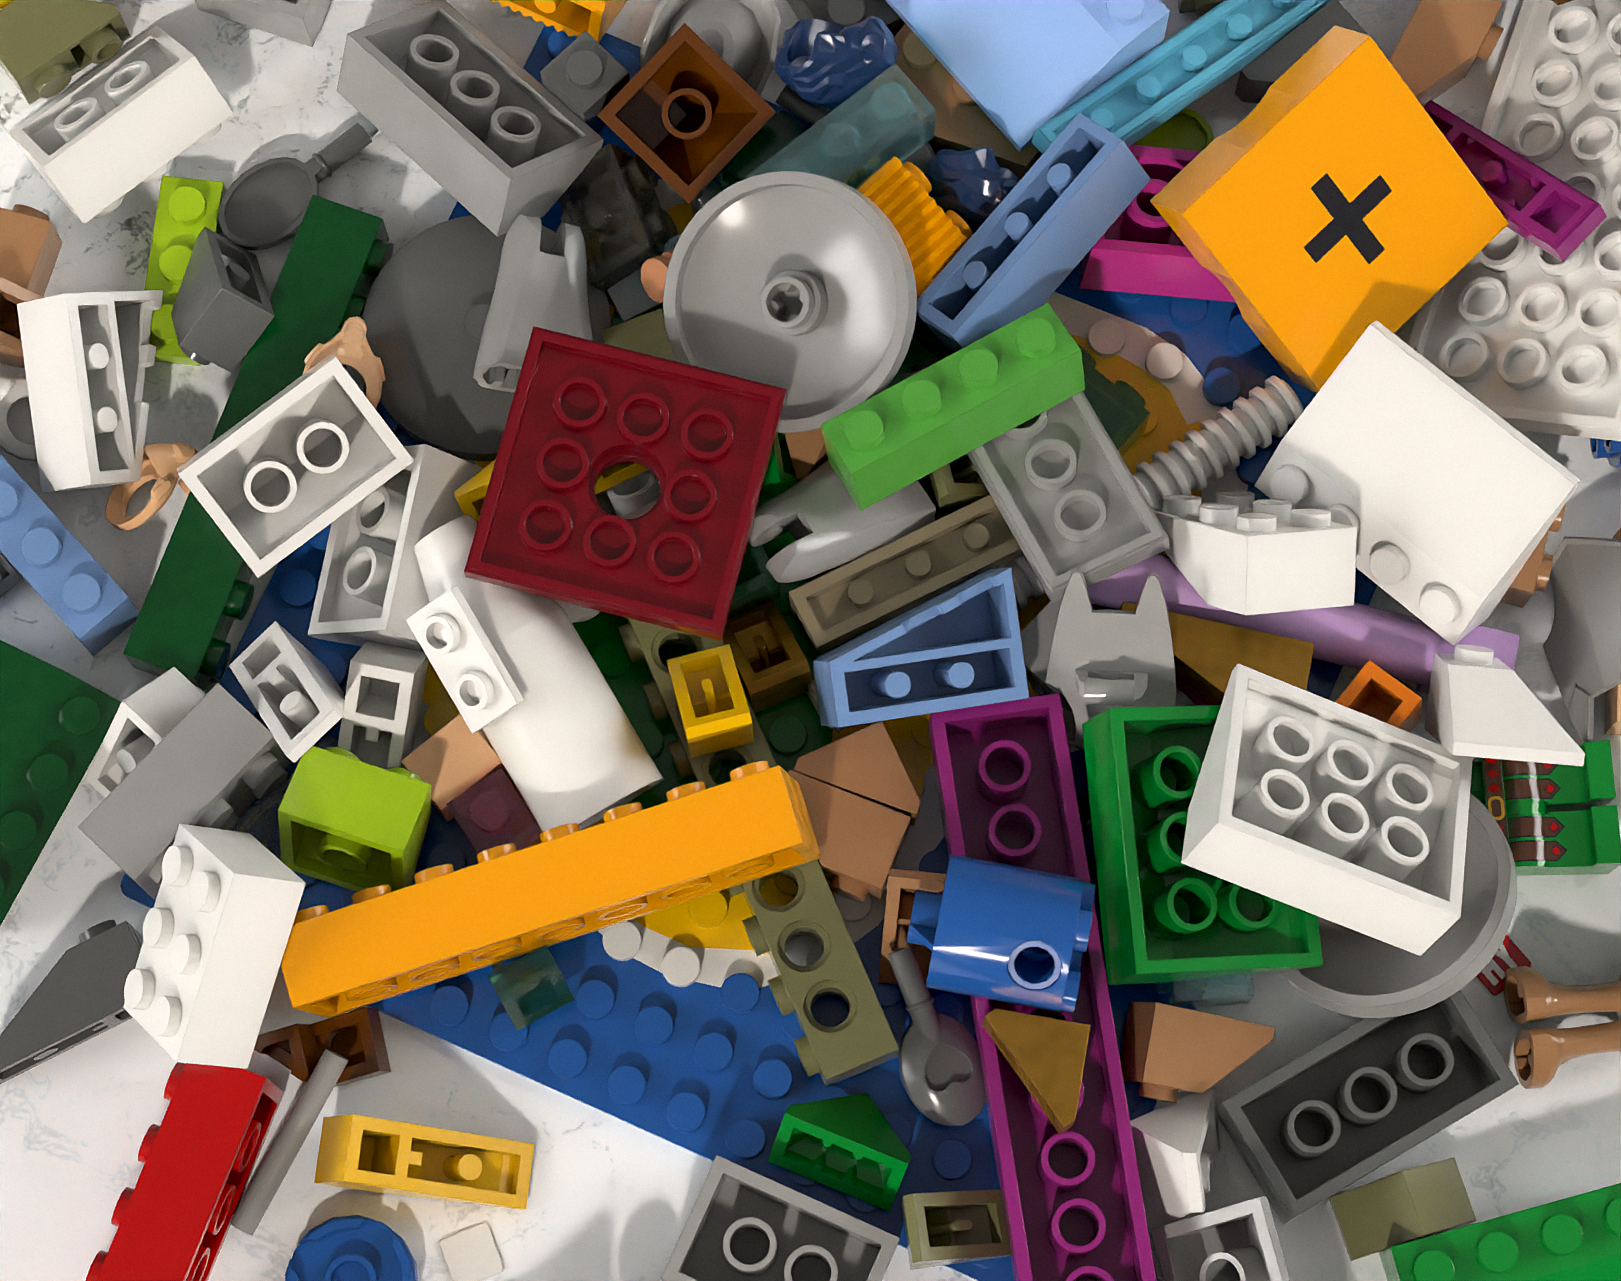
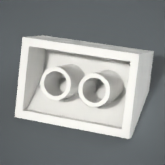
[8,25,234,224]
[177,353,414,578]
[308,444,484,652]

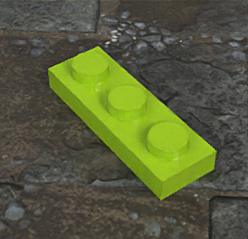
[144,176,227,366]

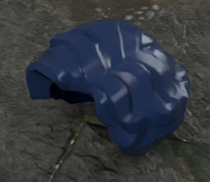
[774,16,898,111]
[928,147,1020,234]

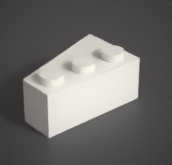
[17,290,163,493]

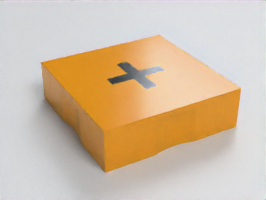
[1150,25,1509,393]

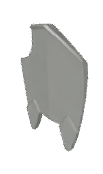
[1543,536,1621,742]
[1046,569,1176,751]

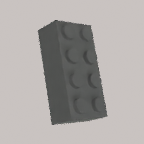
[1216,990,1519,1225]

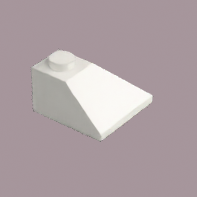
[1424,645,1585,766]

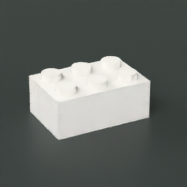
[123,824,306,1069]

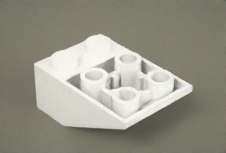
[1151,491,1357,616]

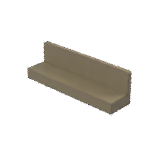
[789,495,1024,655]

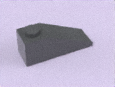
[0,920,143,1084]

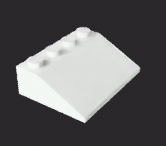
[1254,320,1581,646]
[1181,664,1473,956]

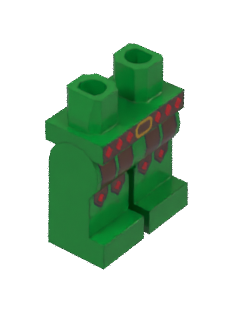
[1470,740,1621,876]

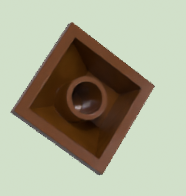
[597,23,776,204]

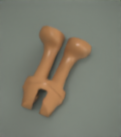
[1504,966,1621,1089]

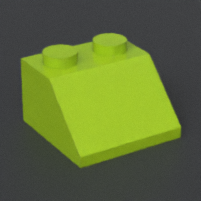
[278,746,431,892]

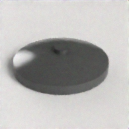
[362,215,613,461]

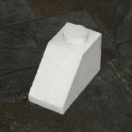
[85,667,205,798]

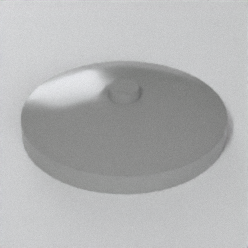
[663,171,917,433]
[1280,793,1517,1018]

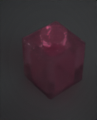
[446,768,541,854]

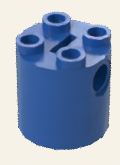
[906,854,1096,1012]

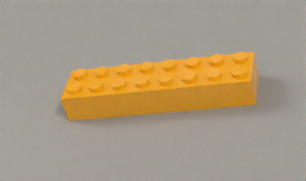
[280,761,822,1018]

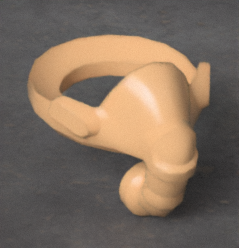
[302,316,385,409]
[105,441,198,531]

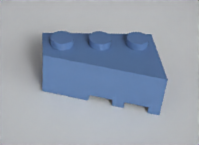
[812,567,1029,727]

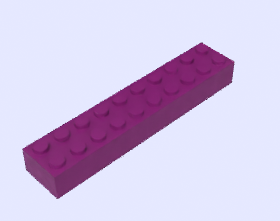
[928,693,1156,1281]

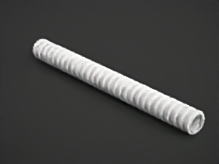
[807,375,1304,732]

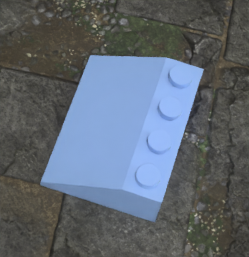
[885,0,1170,152]

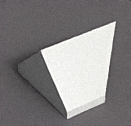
[1130,1089,1221,1235]

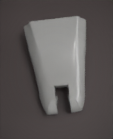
[473,214,593,393]
[748,459,936,583]

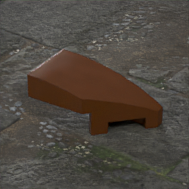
[254,1007,391,1087]

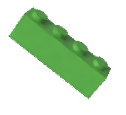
[821,303,1085,511]

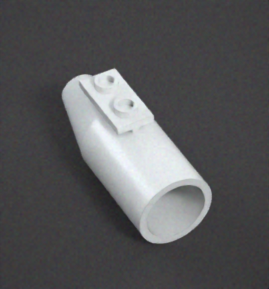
[406,514,663,832]

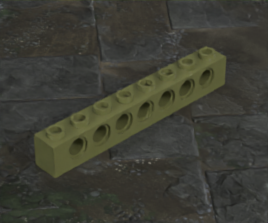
[617,618,899,1087]

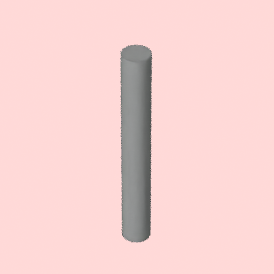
[230,1048,349,1235]

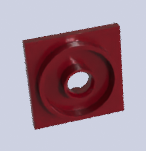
[464,326,787,641]

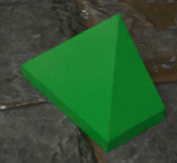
[768,1093,911,1212]

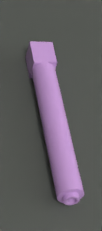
[1087,554,1520,694]

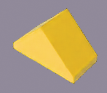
[666,644,754,758]

